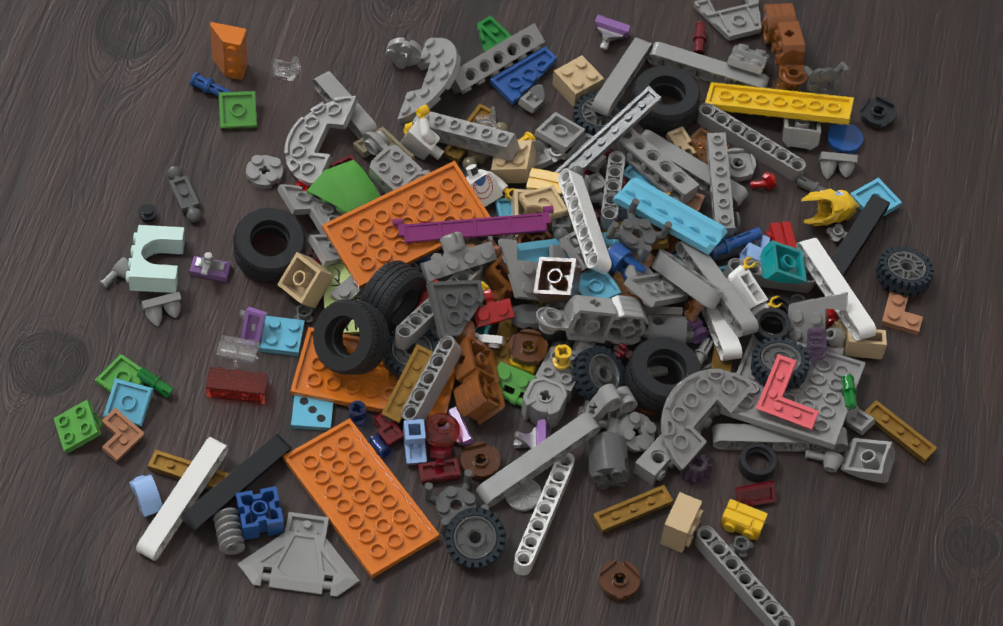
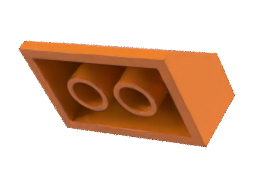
[210,22,248,80]

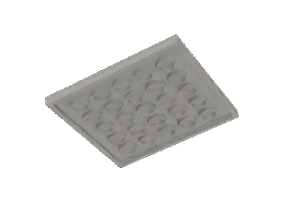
[720,332,865,450]

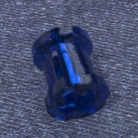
[348,401,366,426]
[367,434,392,459]

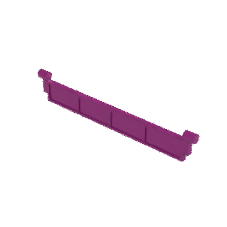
[392,206,554,244]

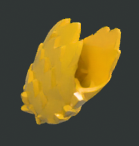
[801,189,859,226]

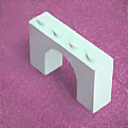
[126,225,185,293]

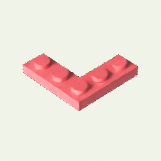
[756,354,819,430]

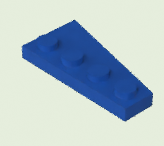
[490,46,557,106]

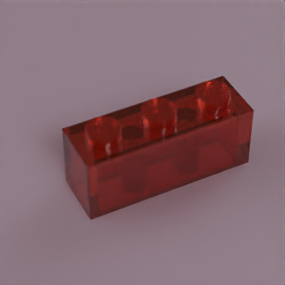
[206,367,269,404]

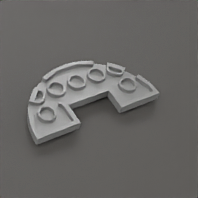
[397,38,461,124]
[284,96,359,186]
[277,184,344,266]
[661,369,754,471]

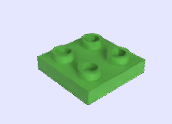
[54,400,102,453]

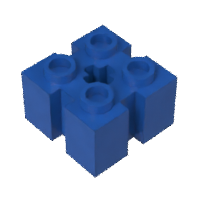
[236,486,284,540]

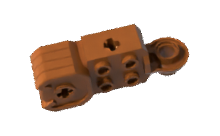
[761,3,808,90]
[482,230,552,305]
[454,320,505,425]

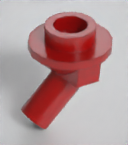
[750,172,777,190]

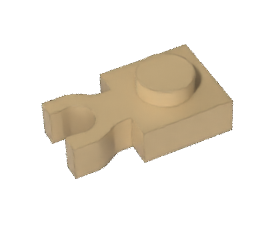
[666,126,696,156]

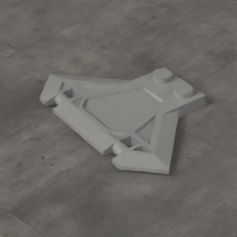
[238,512,360,597]

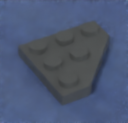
[426,280,485,339]

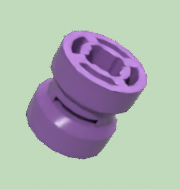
[687,317,710,344]

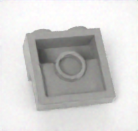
[727,44,769,75]
[535,112,585,153]

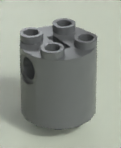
[641,313,694,345]
[588,432,629,490]

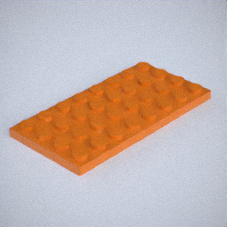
[322,161,490,289]
[290,327,456,425]
[283,418,440,578]

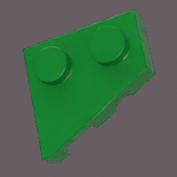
[477,15,512,52]

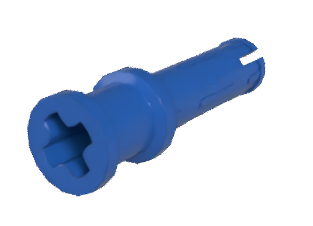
[189,71,232,97]
[709,227,762,259]

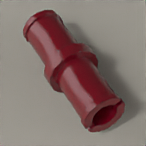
[693,21,707,55]

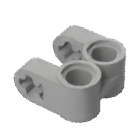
[586,384,637,420]

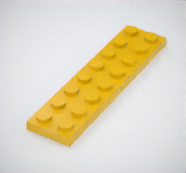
[705,82,854,125]

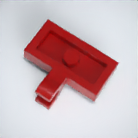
[474,289,515,328]

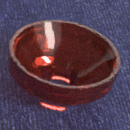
[424,412,460,448]

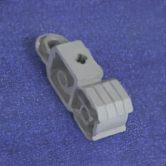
[363,130,430,194]
[536,295,649,345]
[522,340,597,429]

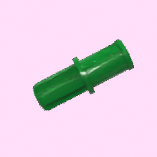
[137,367,174,399]
[841,374,857,410]

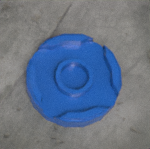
[827,123,863,154]

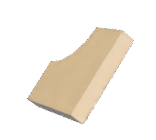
[518,185,569,220]

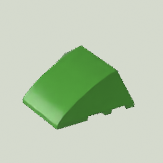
[307,160,381,214]

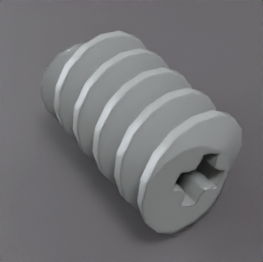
[213,508,245,555]

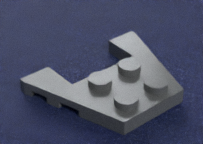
[693,0,762,41]
[498,238,566,301]
[787,292,848,356]

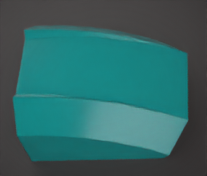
[759,240,807,284]

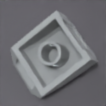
[782,118,821,150]
[840,438,895,483]

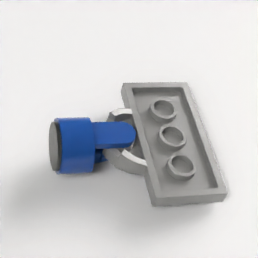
[607,242,690,308]

